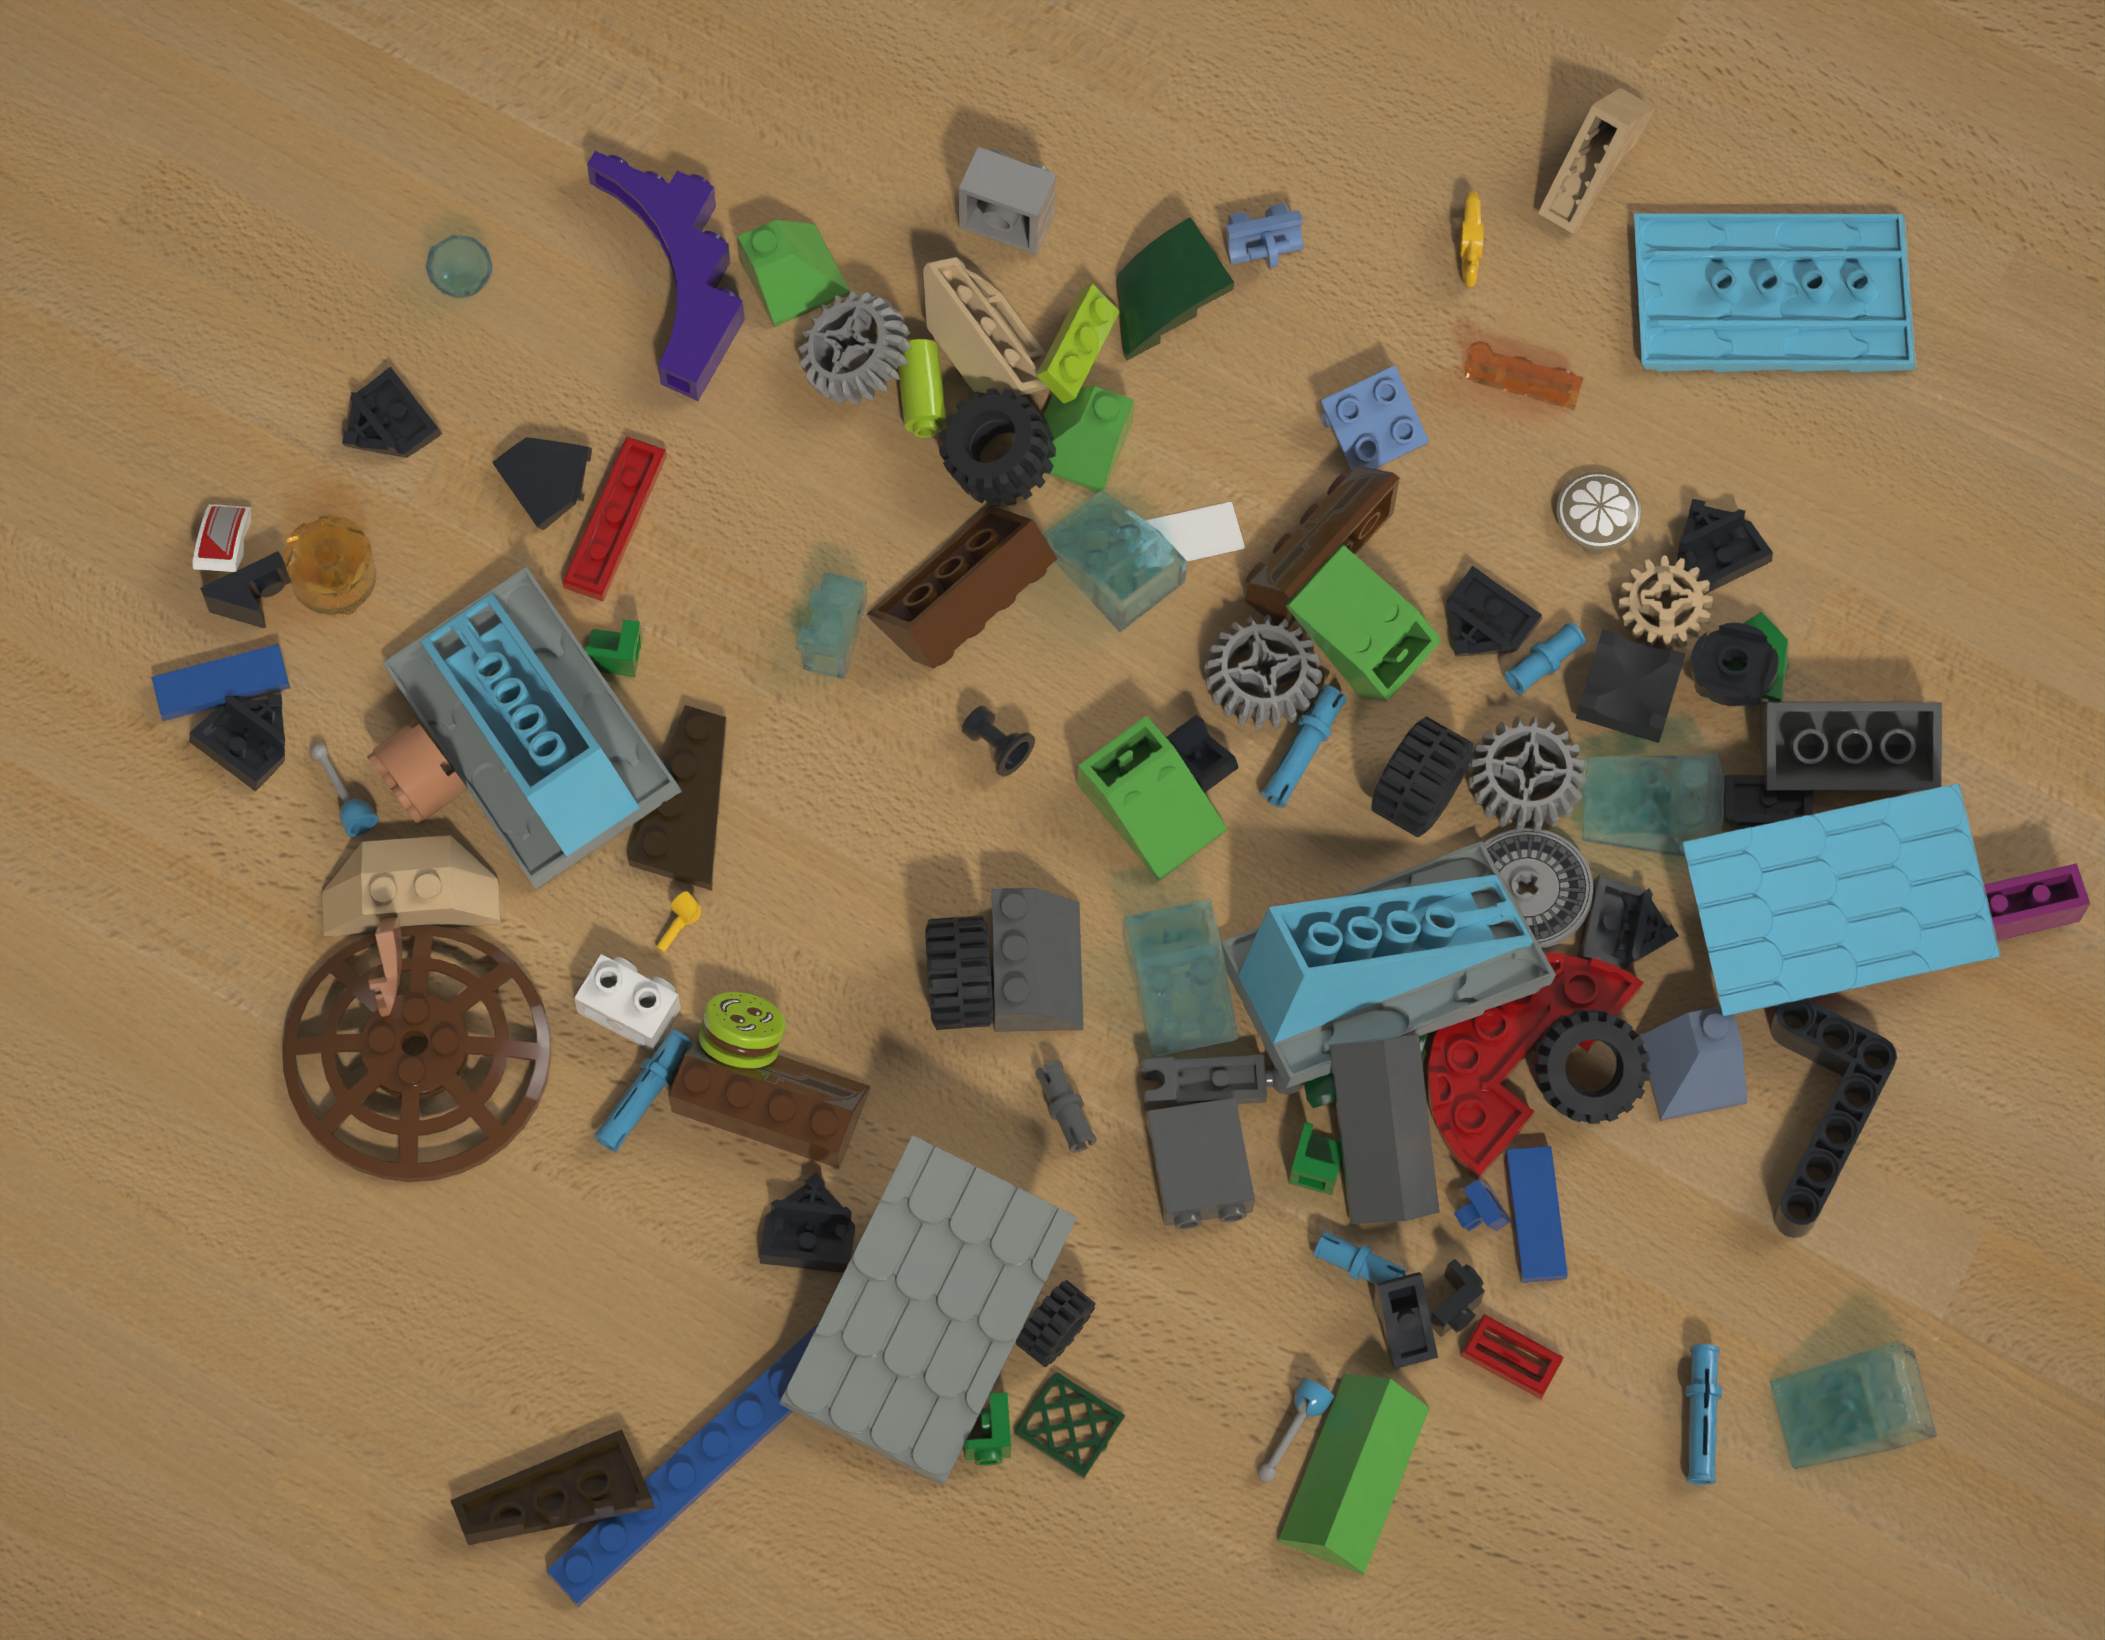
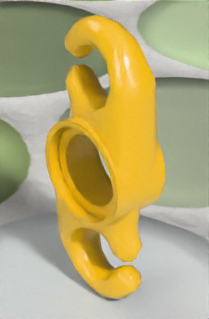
[1459,191,1484,288]

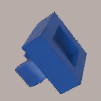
[1454,1179,1511,1231]

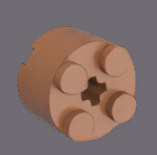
[366,719,467,824]

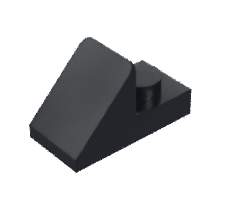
[200,551,291,628]
[1374,1272,1438,1369]

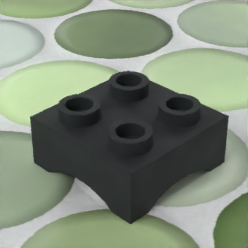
[1576,629,1686,743]

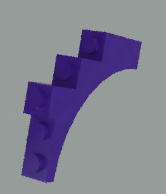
[587,151,745,401]

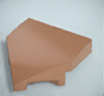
[368,916,402,1017]

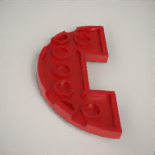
[1427,953,1644,1180]

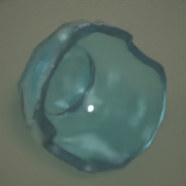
[425,235,493,299]

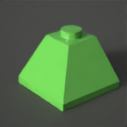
[737,220,850,327]
[1043,386,1134,494]

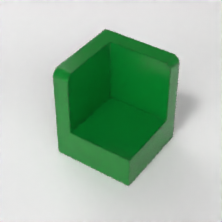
[582,619,643,677]
[1289,1122,1342,1195]

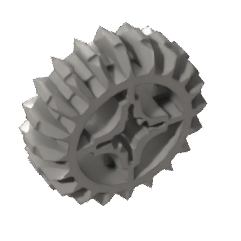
[798,291,912,405]
[1205,614,1322,731]
[1468,716,1586,831]

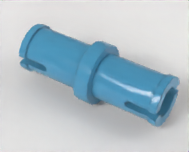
[1504,622,1586,694]
[1314,1231,1408,1285]

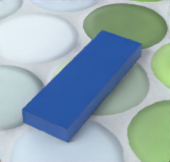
[151,644,290,721]
[1505,1146,1568,1283]

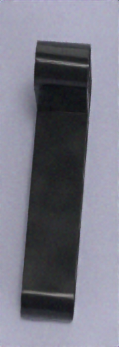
[1770,999,1897,1238]

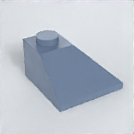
[1640,1006,1748,1121]

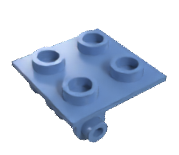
[1320,365,1429,471]

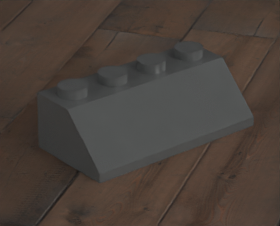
[1759,701,1942,790]

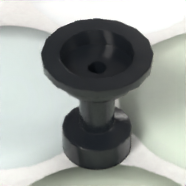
[962,706,1035,777]

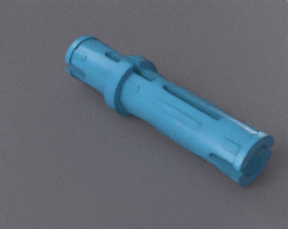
[1261,685,1347,808]
[593,1029,693,1153]
[1686,1344,1722,1485]

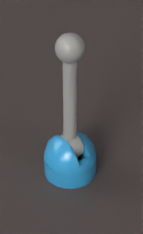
[310,743,378,837]
[1258,1377,1334,1482]

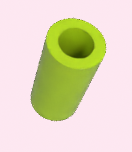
[898,339,946,438]

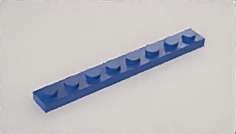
[546,1323,819,1608]

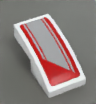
[193,504,251,572]

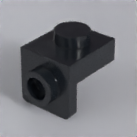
[1166,715,1239,792]
[1431,1259,1485,1337]

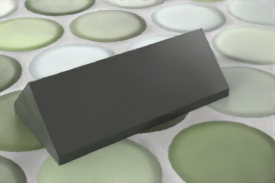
[1329,1034,1440,1224]

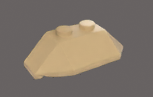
[923,257,1048,396]
[322,835,501,937]

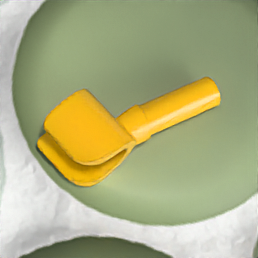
[656,891,701,953]

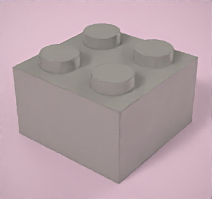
[959,147,1056,255]

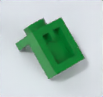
[965,1393,1011,1466]

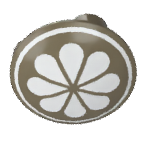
[1555,472,1642,554]

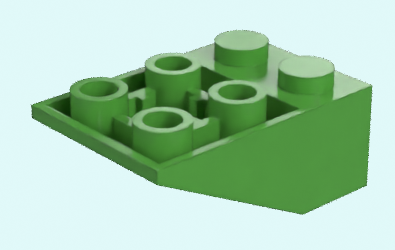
[1285,545,1442,702]
[1077,715,1227,881]

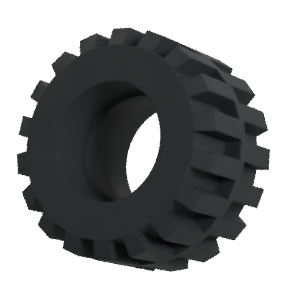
[939,388,1056,507]
[1371,716,1473,837]
[925,915,994,1030]
[1532,1009,1650,1124]

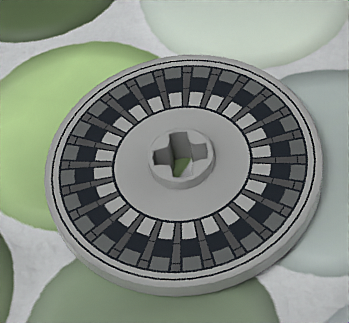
[1483,828,1593,949]

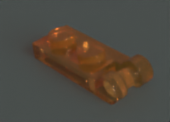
[1464,341,1583,410]

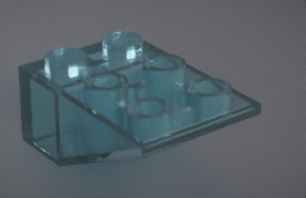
[1043,490,1187,632]
[1582,754,1725,856]
[1122,899,1239,1057]
[1770,1341,1937,1469]

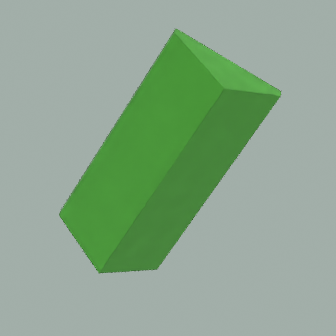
[1278,1374,1430,1576]

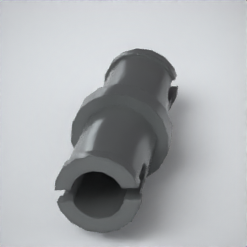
[1035,1061,1097,1153]

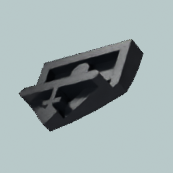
[342,367,442,458]
[492,437,592,530]
[1677,499,1773,595]
[1447,566,1543,657]
[189,694,285,792]
[1723,775,1813,830]
[1578,875,1679,969]
[760,1173,855,1273]

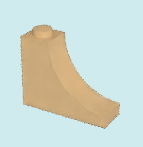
[1538,88,1656,234]

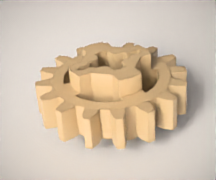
[1619,556,1713,649]

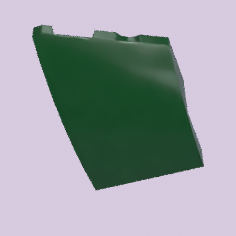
[1117,217,1234,360]

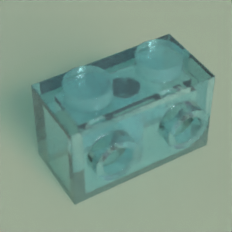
[796,572,867,679]

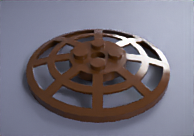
[283,925,551,1182]

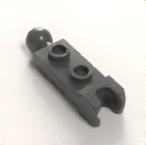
[1141,1055,1304,1111]

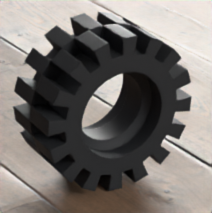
[1015,1280,1096,1367]

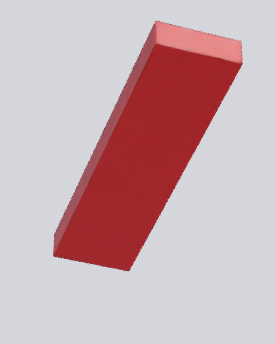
[562,436,667,602]

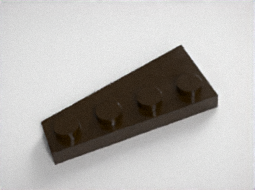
[628,705,727,891]
[450,1429,655,1545]

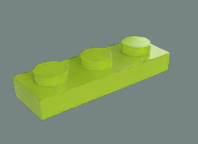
[1036,283,1120,404]

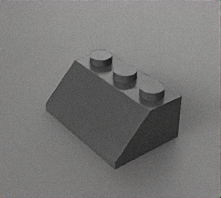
[992,888,1083,1032]

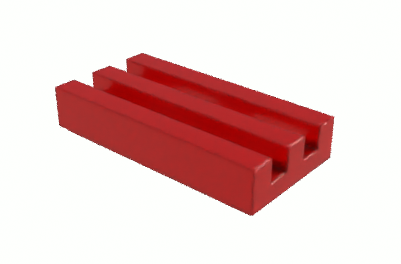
[1461,1314,1564,1400]

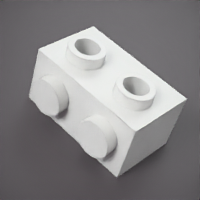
[574,954,681,1053]

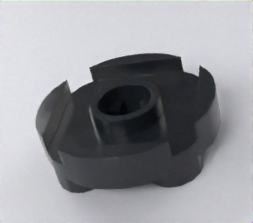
[1691,623,1779,707]

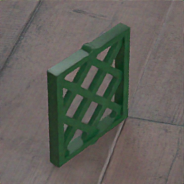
[1015,1372,1125,1479]

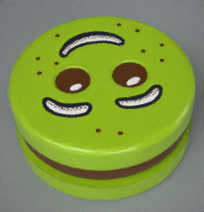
[698,992,786,1069]

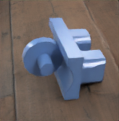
[1226,204,1304,269]

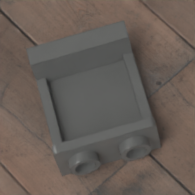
[1146,1097,1255,1229]

